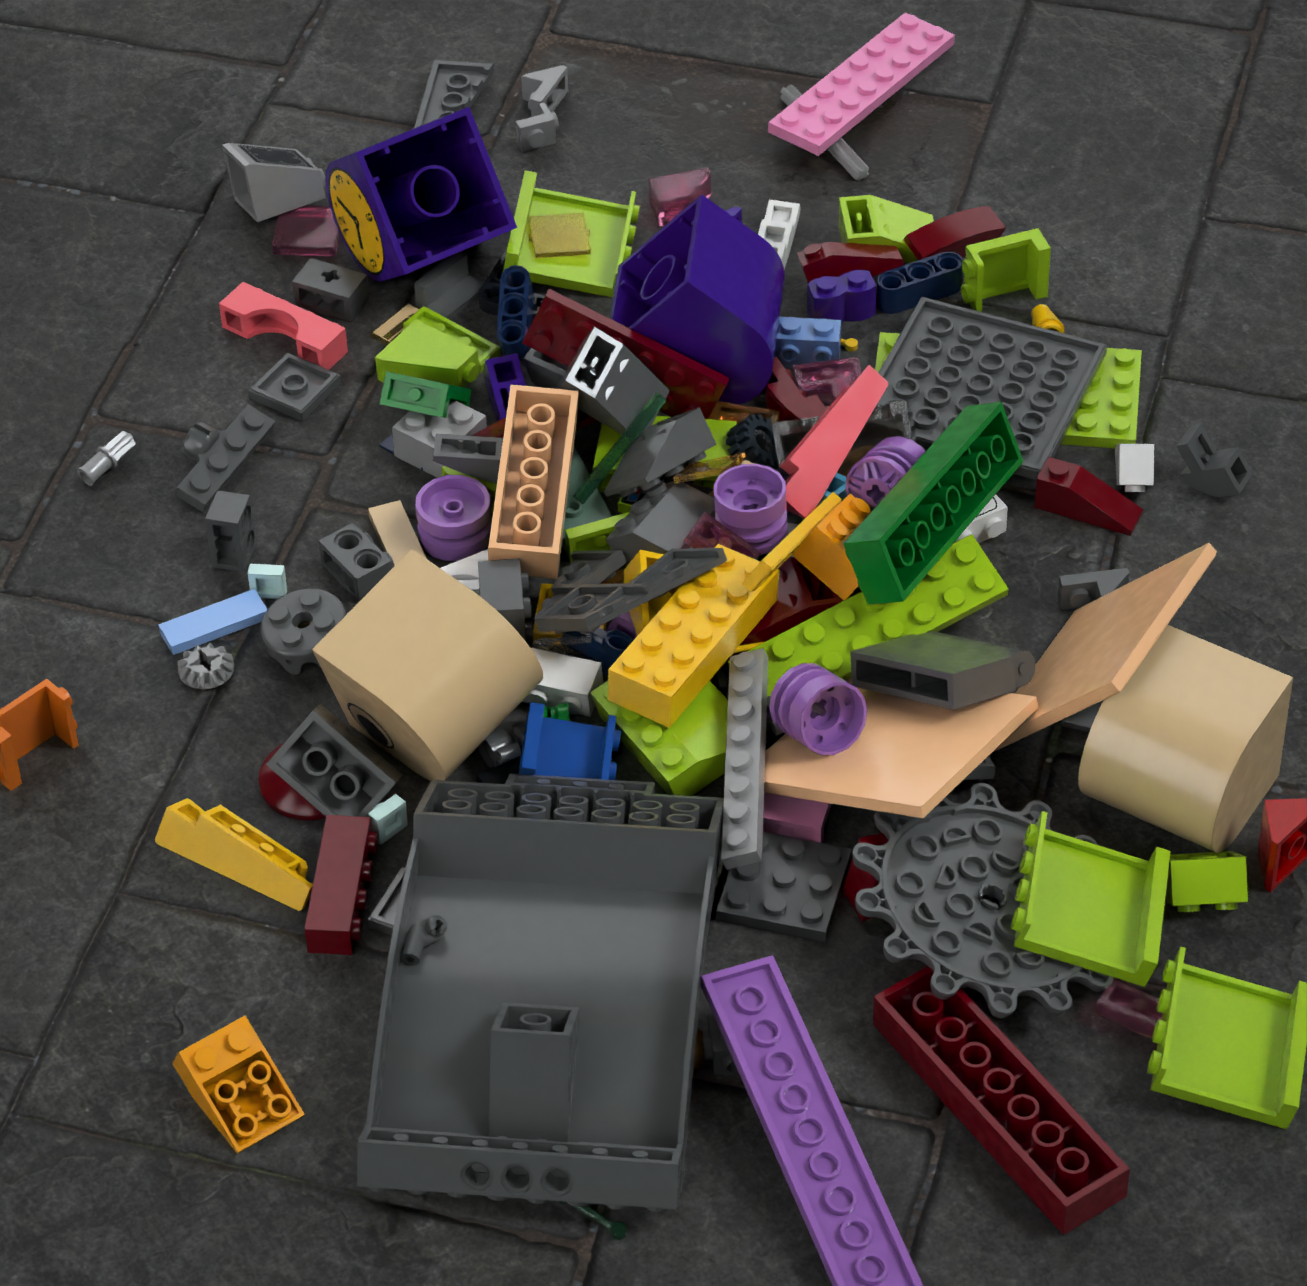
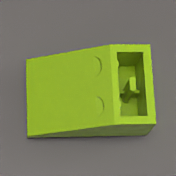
[839,195,934,263]

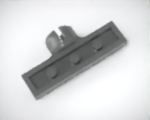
[175,404,276,512]

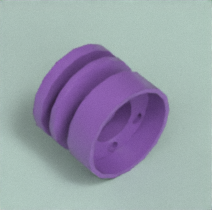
[845,436,926,512]
[714,464,788,556]
[769,663,867,755]

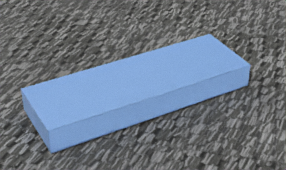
[158,589,268,655]

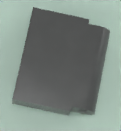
[850,631,1035,710]

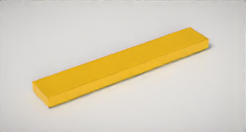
[742,492,842,592]

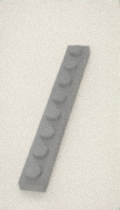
[721,648,768,870]

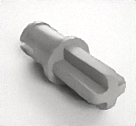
[77,431,136,486]

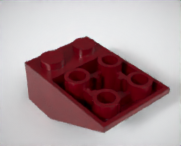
[740,557,843,645]

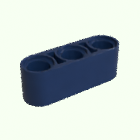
[877,252,963,314]
[497,265,534,361]

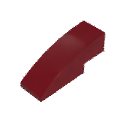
[903,206,1006,260]

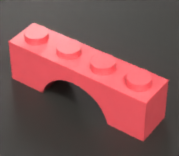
[219,282,348,370]

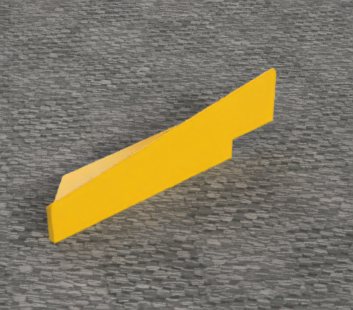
[155,798,313,911]

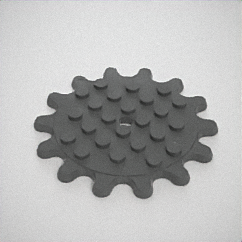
[852,783,1114,1018]

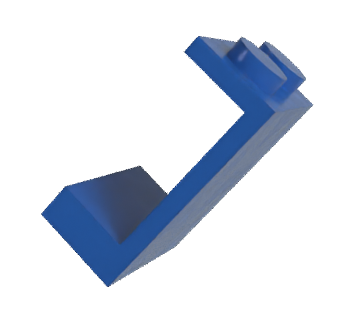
[518,702,621,780]

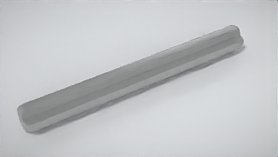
[781,85,869,181]

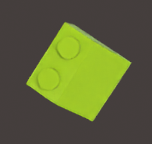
[1166,851,1248,912]

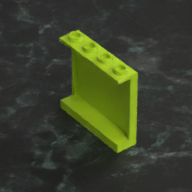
[503,170,640,298]
[1011,811,1171,987]
[1147,946,1307,1129]

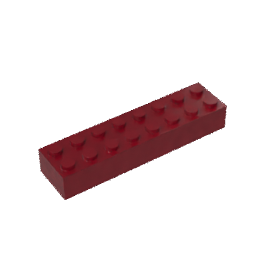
[873,966,1130,1235]

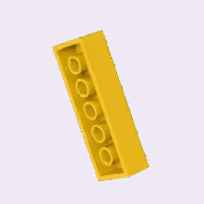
[607,544,779,728]

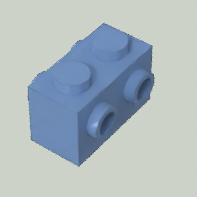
[774,317,841,371]

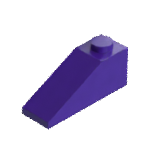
[483,353,526,421]

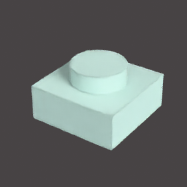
[248,564,287,599]
[368,794,408,845]

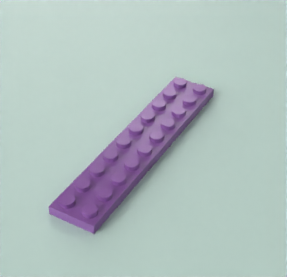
[701,955,923,1286]

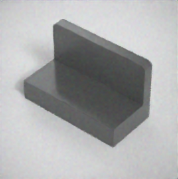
[414,252,483,320]

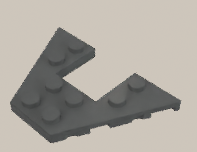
[534,548,727,634]

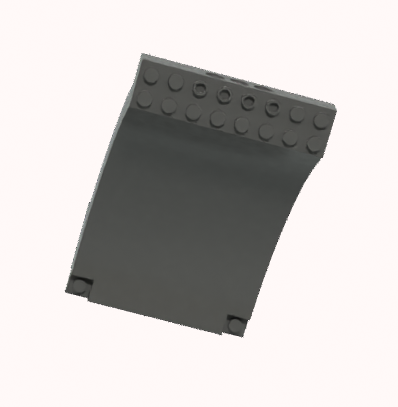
[357,774,724,1212]

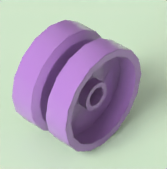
[415,475,492,561]

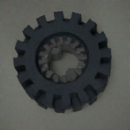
[726,414,789,470]

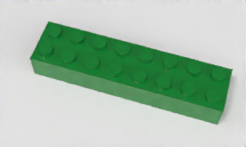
[843,402,1024,605]

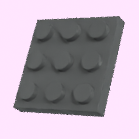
[716,832,852,942]

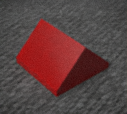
[1258,798,1307,892]

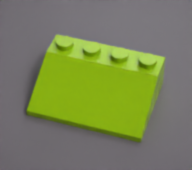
[590,680,728,796]

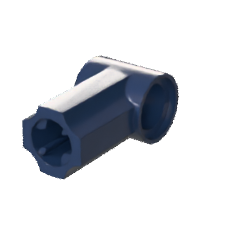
[560,628,634,676]

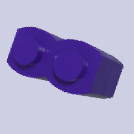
[807,270,876,323]

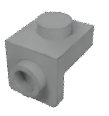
[516,102,559,152]

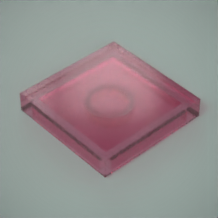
[272,206,340,256]

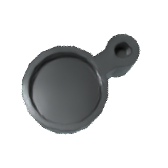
[478,723,525,769]

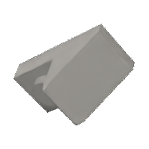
[521,65,568,117]

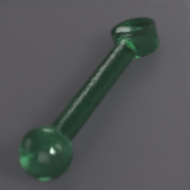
[558,1201,627,1240]

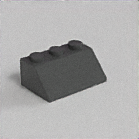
[606,480,715,571]
[266,703,402,817]

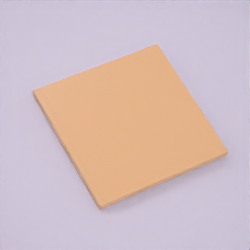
[993,543,1217,752]
[764,678,1039,818]

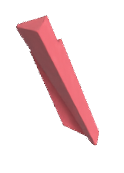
[780,365,888,519]

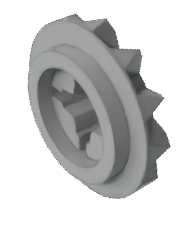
[177,642,234,689]

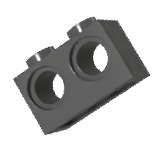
[205,490,257,572]
[319,523,394,602]

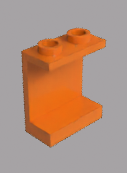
[0,679,79,791]

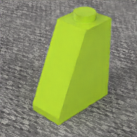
[375,319,480,388]

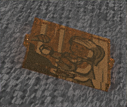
[673,453,746,484]

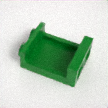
[379,371,472,418]

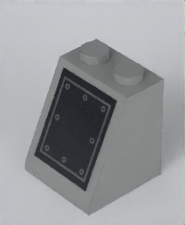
[222,143,326,222]

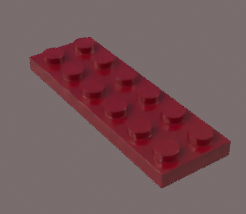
[522,289,729,419]

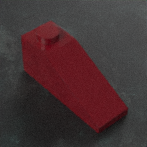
[797,242,905,283]
[1035,457,1143,536]

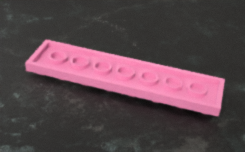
[768,13,955,156]

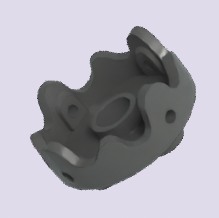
[261,588,347,675]

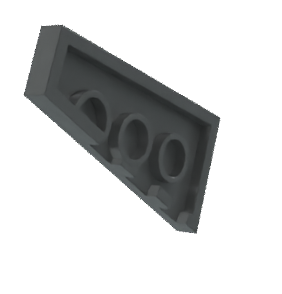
[414,60,494,128]

